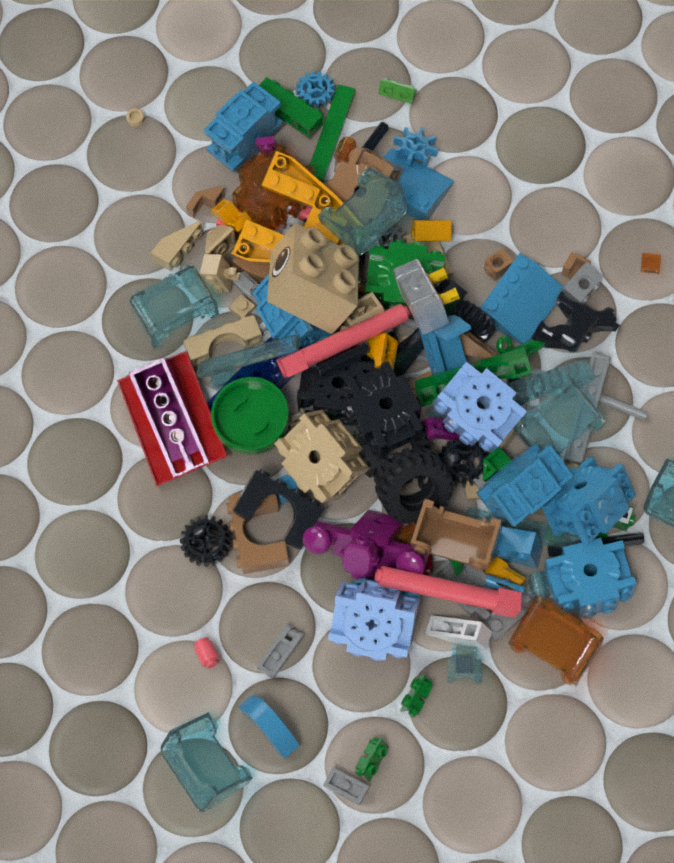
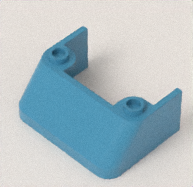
[419,315,471,375]

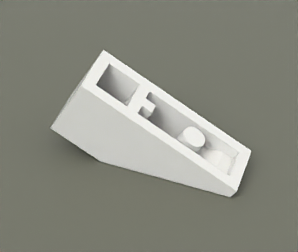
[425,615,492,650]

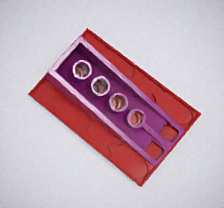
[117,351,228,487]

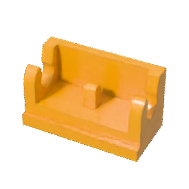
[411,220,451,241]

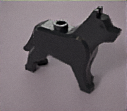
[531,291,619,352]

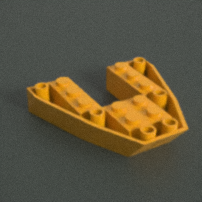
[232,151,364,263]

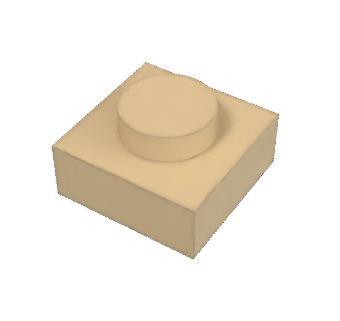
[229,294,256,319]

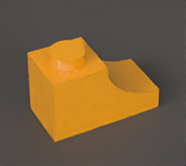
[366,333,398,369]

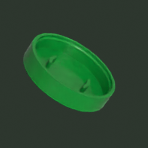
[211,377,289,455]

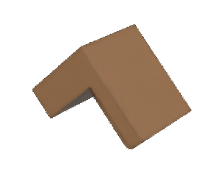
[562,252,591,284]

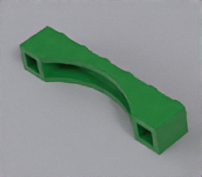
[415,347,532,407]

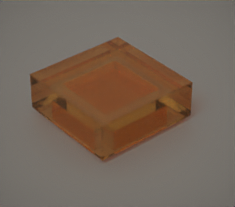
[640,253,661,274]

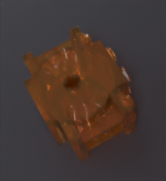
[232,143,315,230]

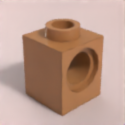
[484,248,514,281]

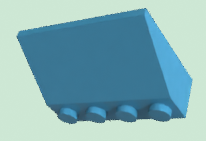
[365,148,454,220]
[480,253,563,344]

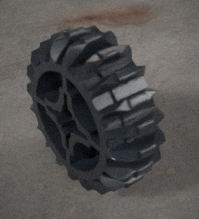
[451,299,495,343]
[438,438,488,488]
[180,515,233,567]

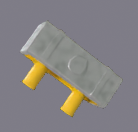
[393,259,460,334]

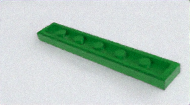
[308,84,355,182]

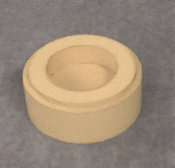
[126,108,145,127]

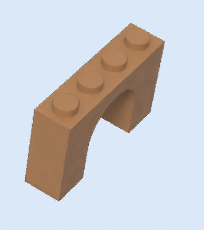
[226,494,289,574]

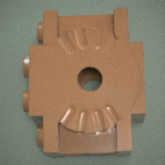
[326,147,404,235]

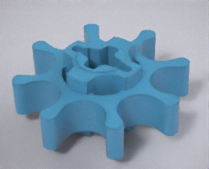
[393,127,438,166]

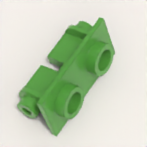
[378,78,417,104]

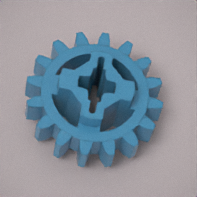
[296,71,335,108]

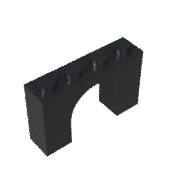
[231,469,324,550]

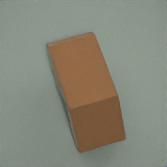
[186,186,225,218]

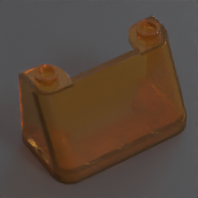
[508,596,604,686]

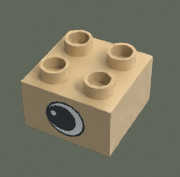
[267,223,359,334]

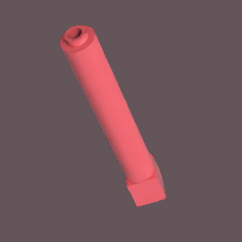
[276,304,410,377]
[375,566,522,618]

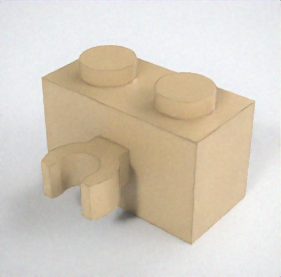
[199,254,240,294]

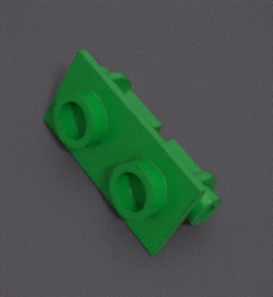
[400,675,433,717]
[355,737,389,782]

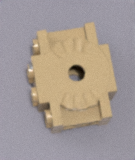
[274,410,370,503]

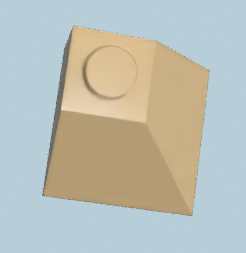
[205,225,236,257]

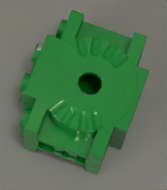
[365,240,445,311]

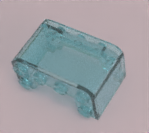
[129,265,219,349]

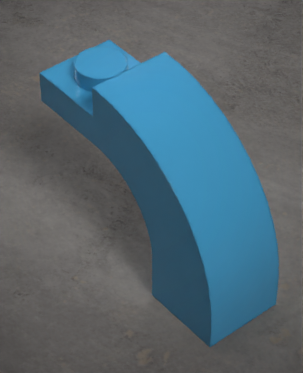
[239,694,300,759]

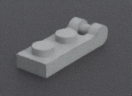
[257,624,305,679]

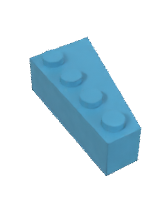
[492,527,543,569]

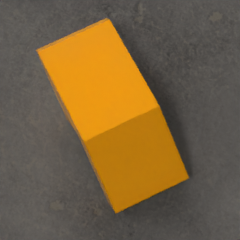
[210,199,251,232]

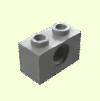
[559,261,603,304]

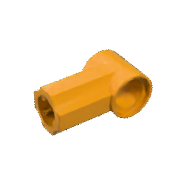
[484,557,526,590]

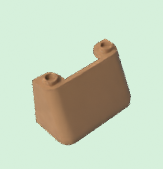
[411,499,502,571]

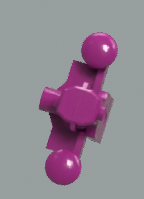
[303,510,429,580]

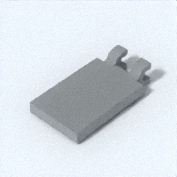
[431,560,497,624]

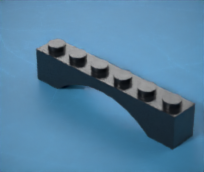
[393,277,468,377]

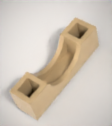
[183,315,263,367]

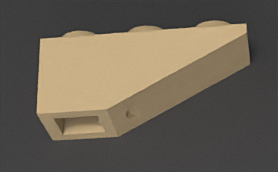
[151,221,203,272]

